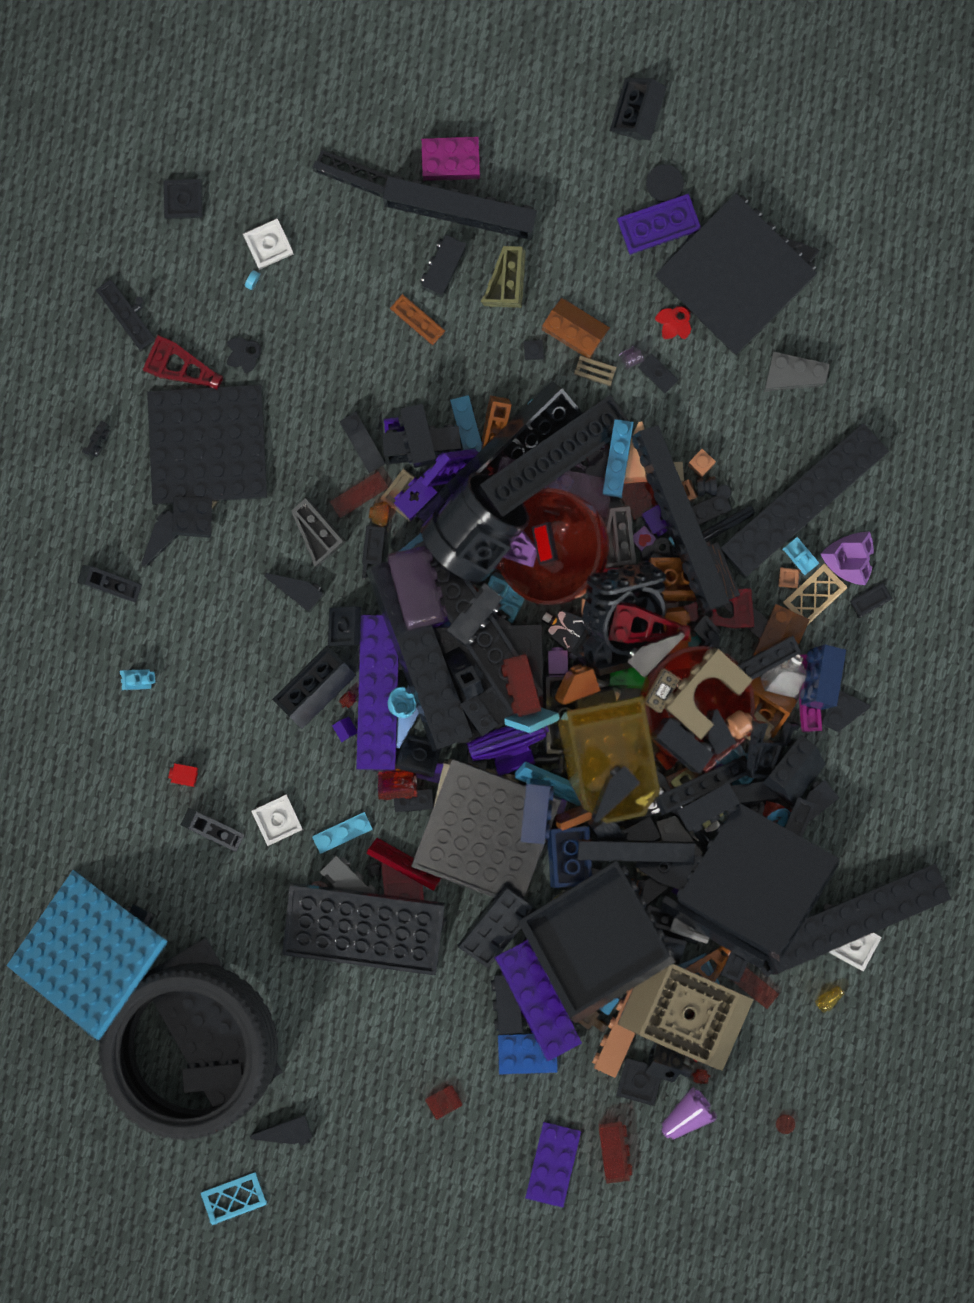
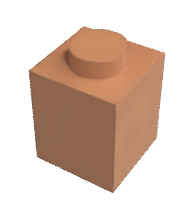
[688,449,716,478]

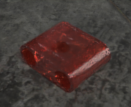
[425,1085,463,1120]

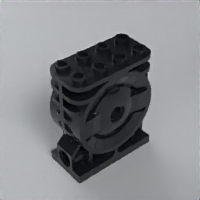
[578,561,666,676]

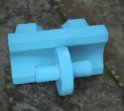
[782,537,819,576]
[120,669,155,690]

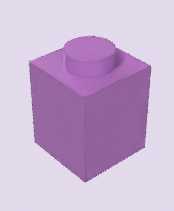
[548,647,568,675]

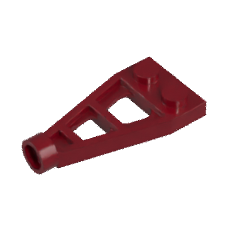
[142,335,223,390]
[679,588,755,629]
[608,602,690,643]

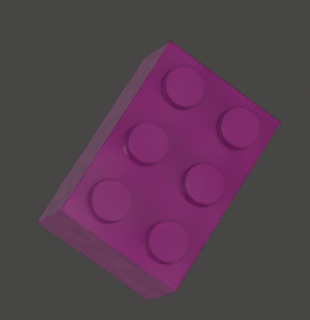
[422,137,480,181]

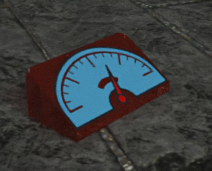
[762,801,792,827]

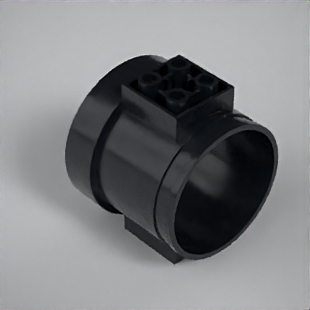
[421,473,529,582]

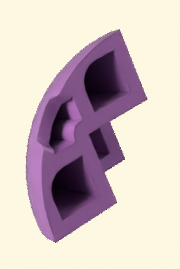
[821,532,874,585]

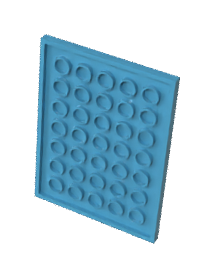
[6,870,167,1040]

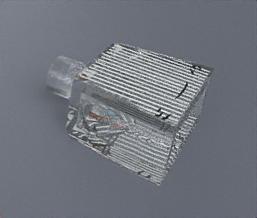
[761,655,806,699]

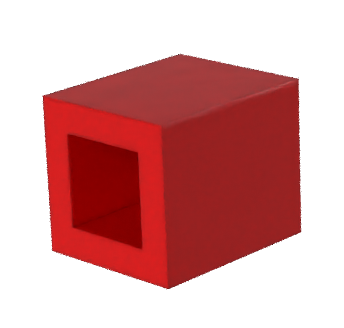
[168,763,199,787]

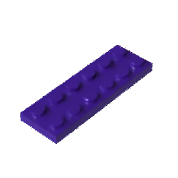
[495,940,582,1061]

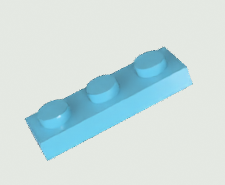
[312,812,373,854]

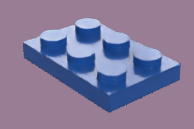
[498,1034,557,1074]

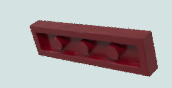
[367,838,442,891]

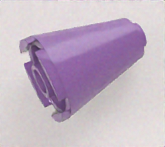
[661,1087,717,1139]

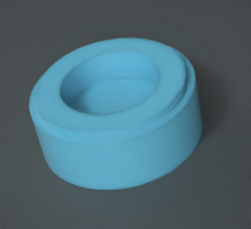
[245,270,260,290]

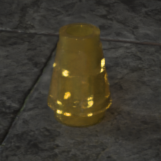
[815,986,844,1013]

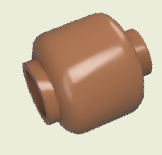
[725,710,753,740]

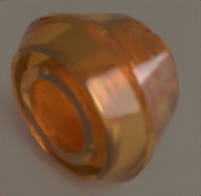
[369,501,389,527]

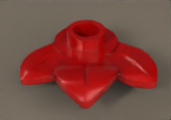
[655,306,691,340]

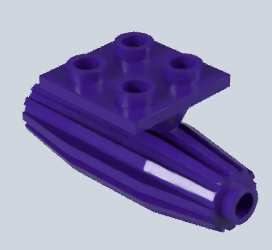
[467,726,549,776]

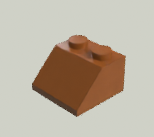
[555,664,600,704]

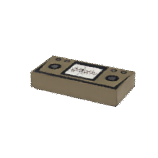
[643,669,680,713]

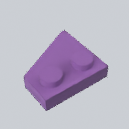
[504,530,537,567]

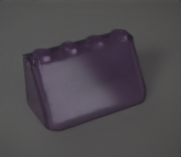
[387,546,448,632]

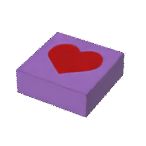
[633,526,656,552]

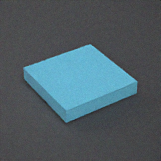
[505,706,559,733]

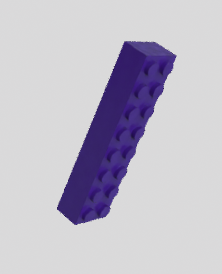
[356,615,399,771]

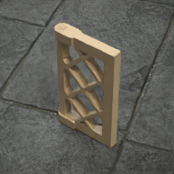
[783,563,847,626]

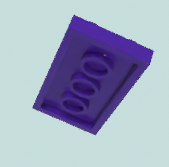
[617,194,701,255]
[421,449,479,487]
[525,1122,581,1208]

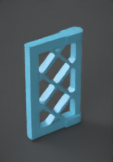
[201,1173,267,1225]

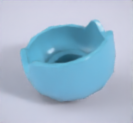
[387,687,417,718]

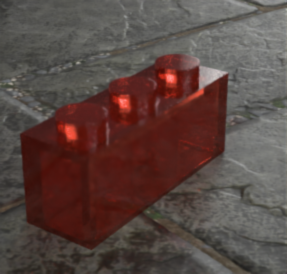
[501,654,541,717]
[598,1121,633,1184]

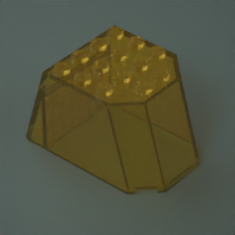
[558,696,660,823]

